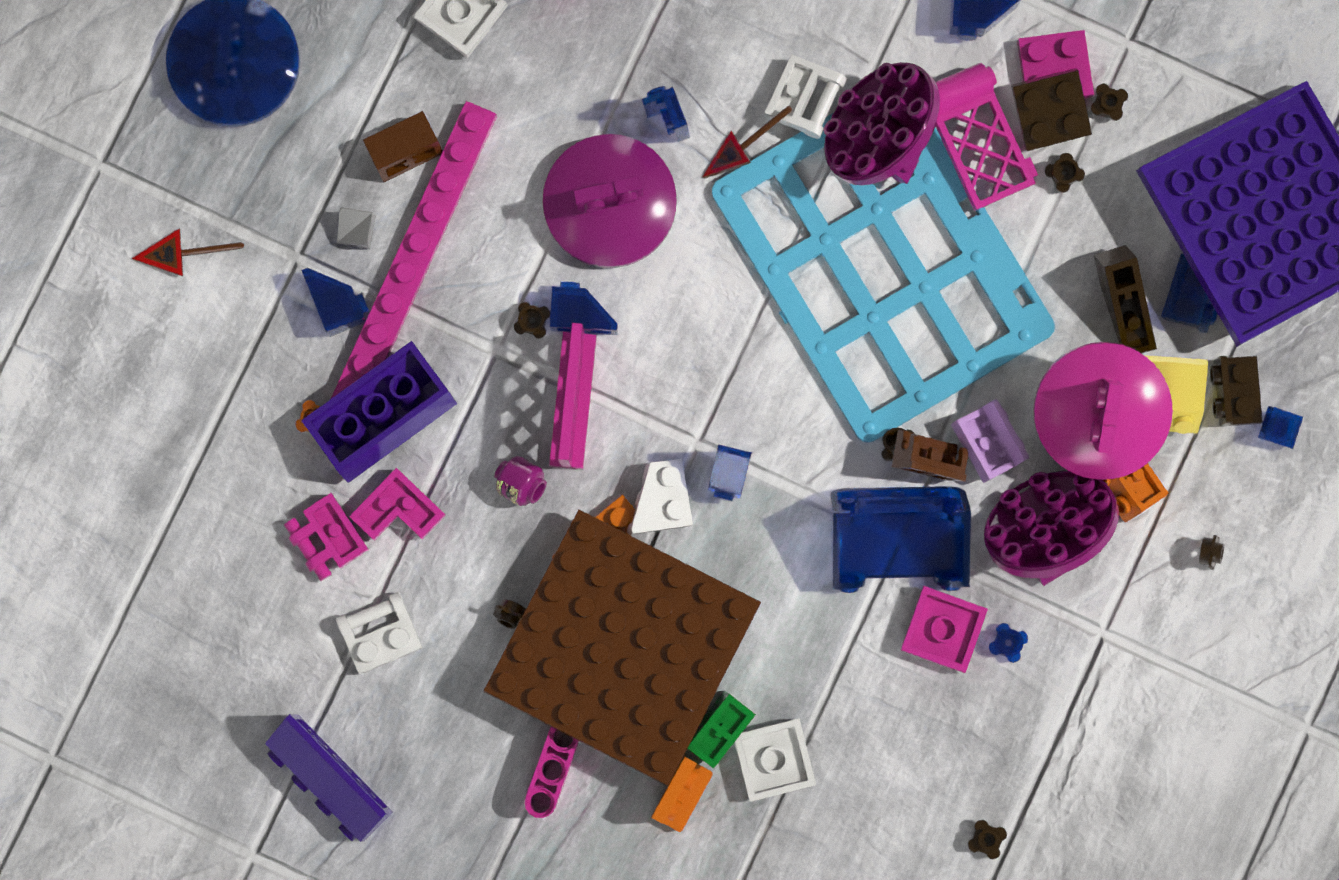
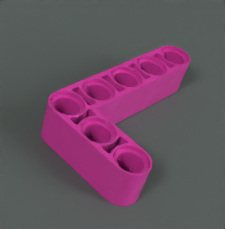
[525,727,579,818]

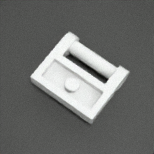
[764,54,847,139]
[336,592,423,675]

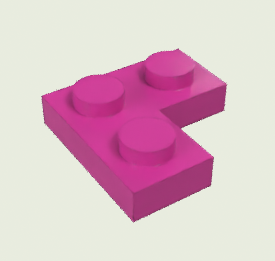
[349,468,446,541]

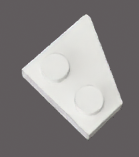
[627,459,693,535]

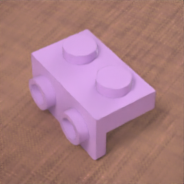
[951,399,1029,483]

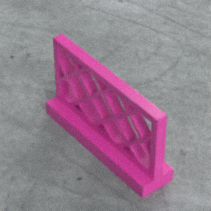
[549,323,597,469]

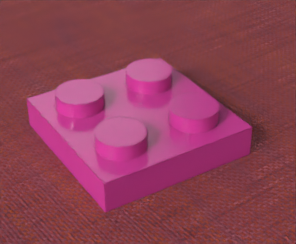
[1017,30,1094,99]
[900,586,988,673]

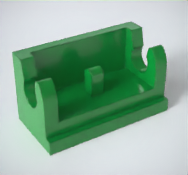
[688,691,756,769]

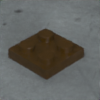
[1011,68,1092,151]

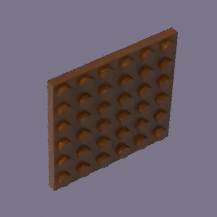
[483,509,761,787]

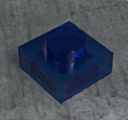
[1258,406,1303,449]

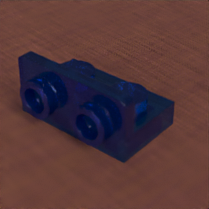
[642,86,690,142]
[1161,253,1218,333]

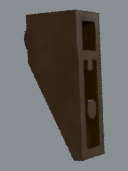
[1093,245,1157,354]

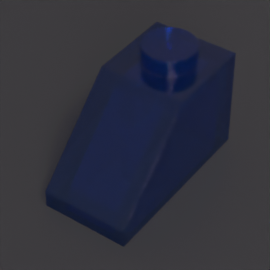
[949,0,1021,41]
[301,268,369,337]
[550,282,618,335]
[708,444,752,502]

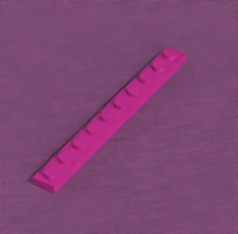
[331,101,497,399]

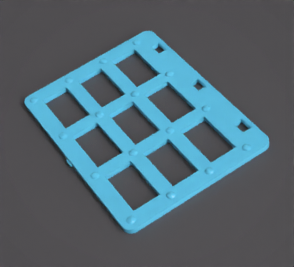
[712,113,1055,443]

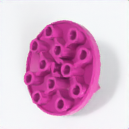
[1033,342,1173,480]

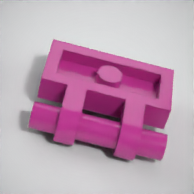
[284,493,369,581]

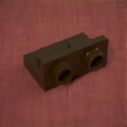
[1210,356,1263,427]

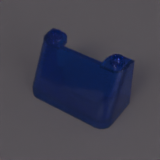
[830,486,971,593]

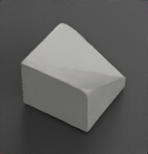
[337,207,376,249]

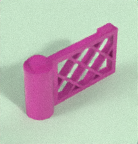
[935,63,1038,211]

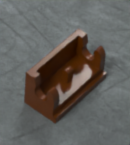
[363,111,443,182]
[891,430,968,482]

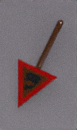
[702,106,792,179]
[132,228,244,277]

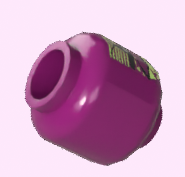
[494,456,547,506]

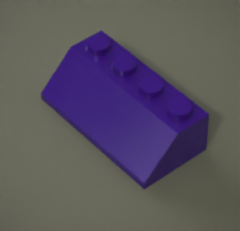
[301,341,457,483]
[265,714,393,842]

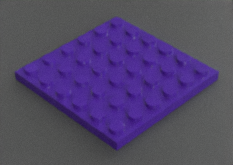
[1136,81,1339,347]

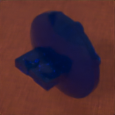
[166,0,300,127]

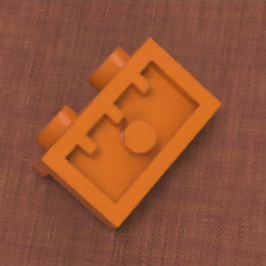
[1103,463,1169,522]
[651,756,713,832]

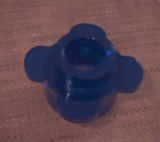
[989,623,1028,663]

